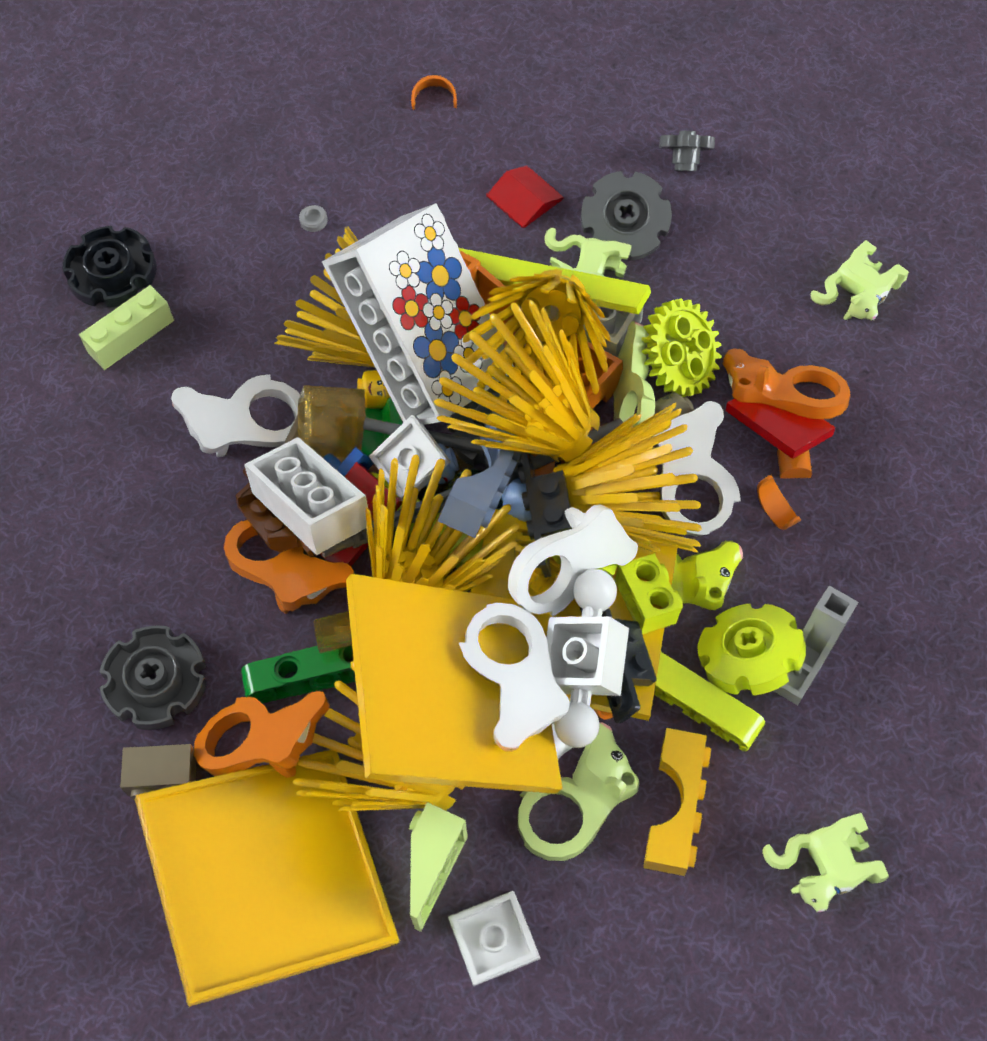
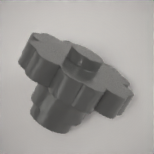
[659,131,715,172]

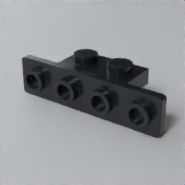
[518,453,572,578]
[580,607,657,723]

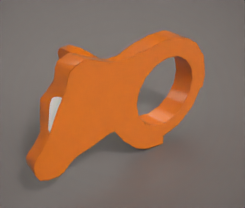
[722,348,850,419]
[224,520,354,614]
[194,691,330,778]

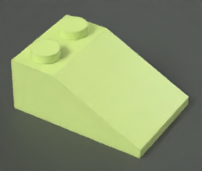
[409,802,468,932]

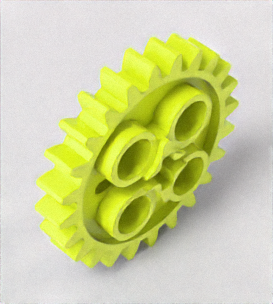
[641,299,722,397]

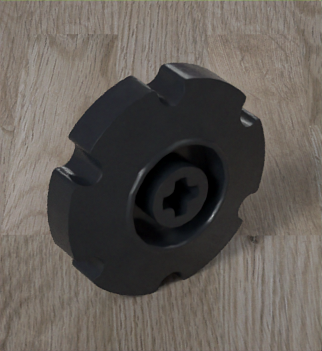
[63,226,157,308]

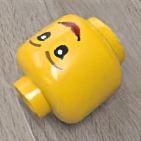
[357,370,391,409]

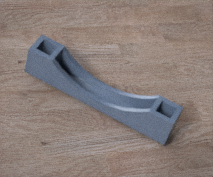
[438,411,523,538]

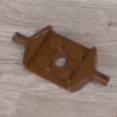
[235,468,316,557]

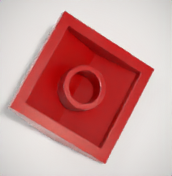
[486,166,564,229]

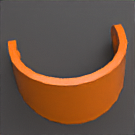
[411,75,457,110]
[757,475,801,530]

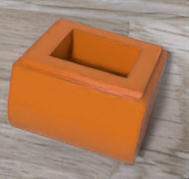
[777,449,812,478]

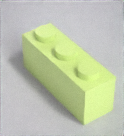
[79,285,174,370]

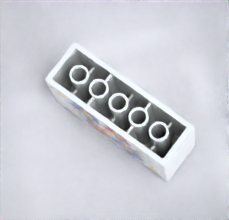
[322,203,514,425]

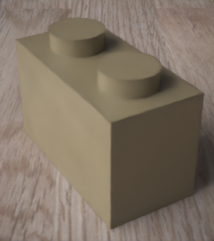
[120,744,196,800]

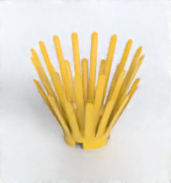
[274,226,375,367]
[463,269,610,402]
[434,300,600,462]
[553,402,702,553]
[365,454,519,592]
[293,661,465,811]

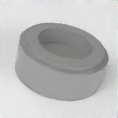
[299,205,328,232]

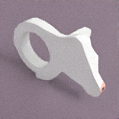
[171,374,304,457]
[653,401,741,537]
[508,504,638,617]
[459,603,570,751]

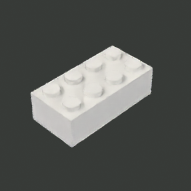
[244,437,368,555]

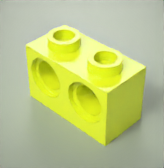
[614,553,683,634]

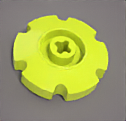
[698,604,806,695]

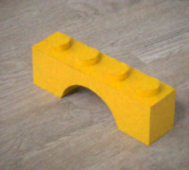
[643,728,711,876]

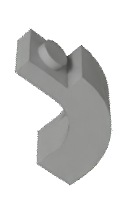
[774,586,859,705]

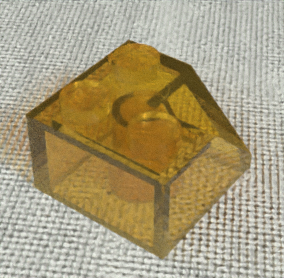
[298,385,365,459]

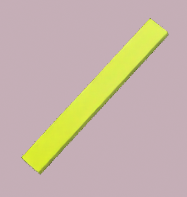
[458,248,651,315]

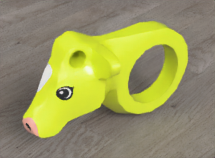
[671,541,743,610]

